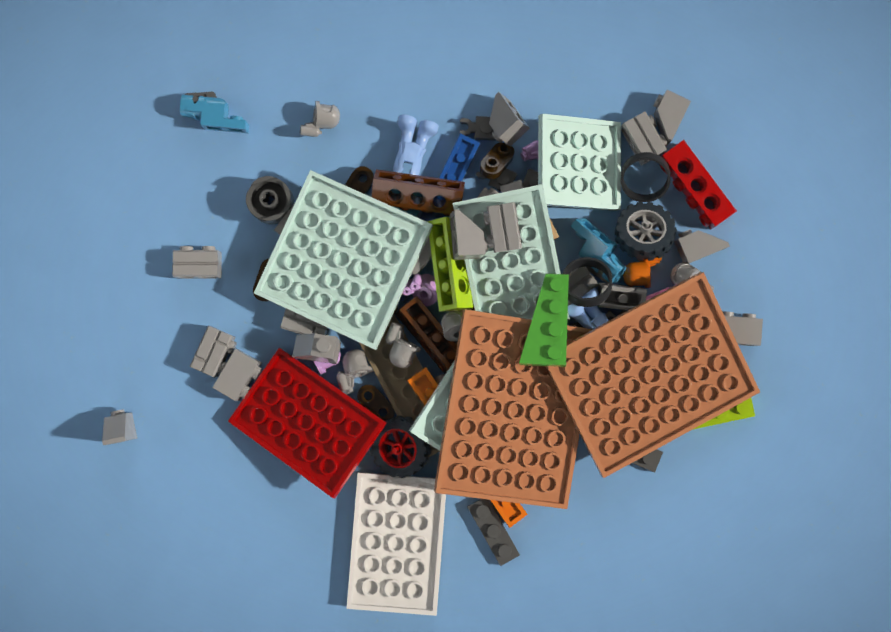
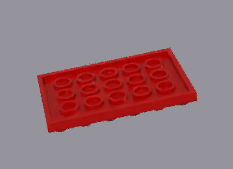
[228,348,387,499]

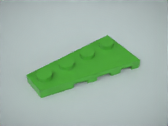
[519,274,569,367]

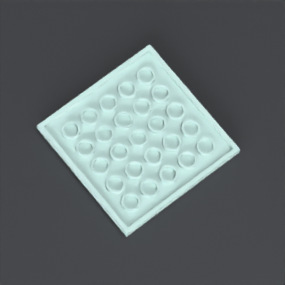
[254,170,433,350]

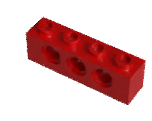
[659,140,737,230]

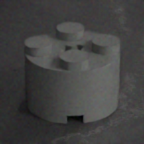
[246,176,294,224]

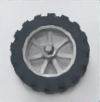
[615,202,676,261]

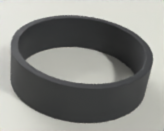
[621,152,670,202]
[563,257,612,307]

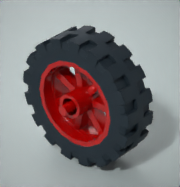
[370,416,432,478]

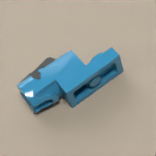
[180,91,249,133]
[571,218,626,284]

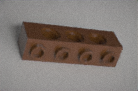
[371,169,465,216]
[396,296,457,374]

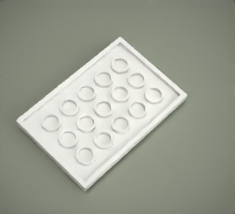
[347,472,446,616]

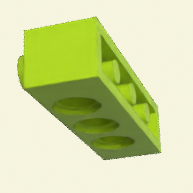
[427,217,473,311]

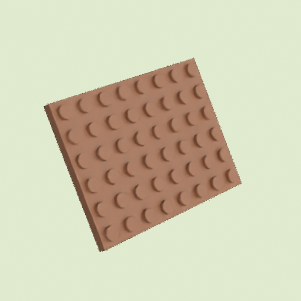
[546,272,760,478]
[434,309,593,509]

